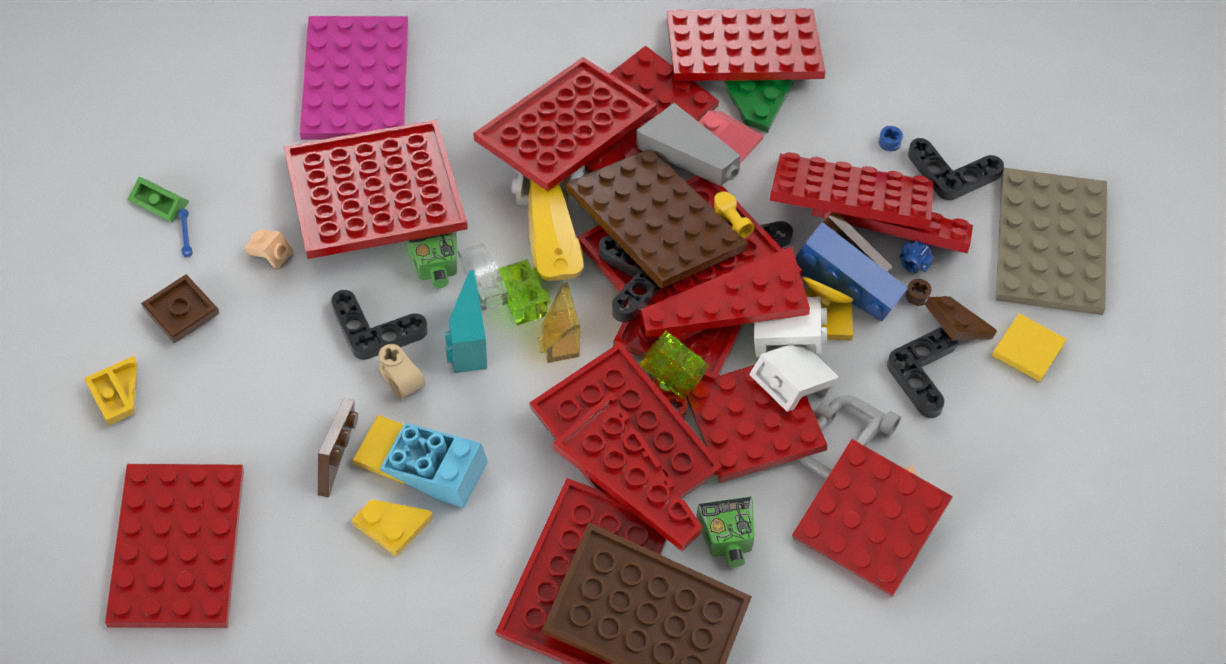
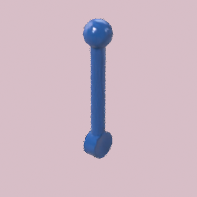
[178,209,193,257]

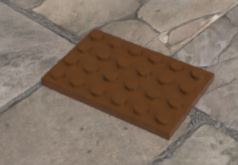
[566,150,748,288]
[541,523,752,664]

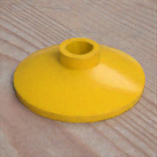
[802,277,853,306]

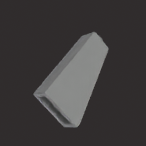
[637,103,741,186]

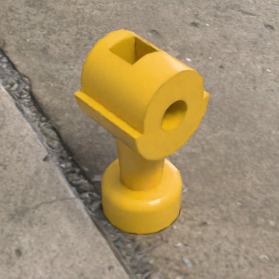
[714,192,755,239]

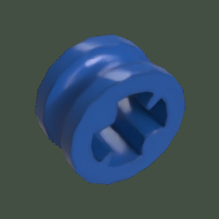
[878,126,903,152]

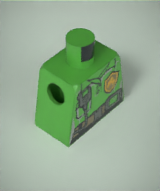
[406,232,457,288]
[696,496,754,568]

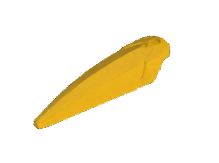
[528,179,584,281]

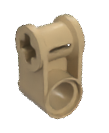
[379,344,426,399]

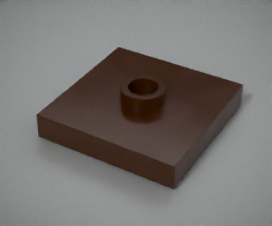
[141,274,220,343]

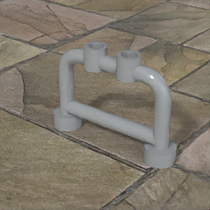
[799,395,901,479]

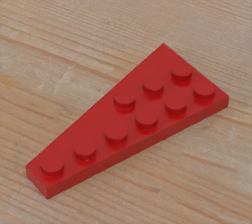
[641,246,810,338]
[553,392,702,551]

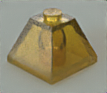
[537,282,580,363]

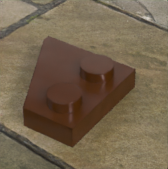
[925,296,997,340]

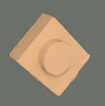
[244,229,293,269]

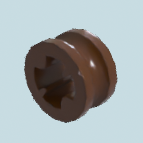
[905,279,932,306]

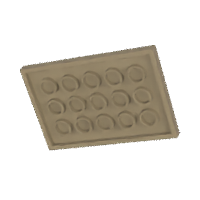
[996,168,1107,315]

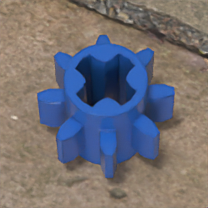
[899,241,934,273]

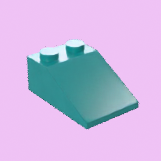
[444,270,487,373]

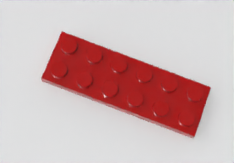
[811,209,973,254]

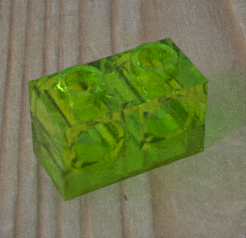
[497,259,551,326]
[639,331,709,399]

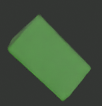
[128,176,189,222]

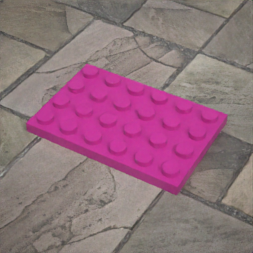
[300,16,408,140]

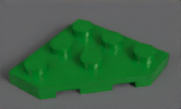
[723,80,795,133]

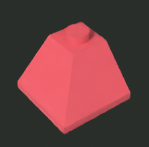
[699,111,763,164]

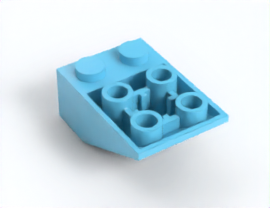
[380,422,488,508]

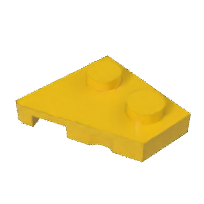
[84,356,138,426]
[352,499,433,557]

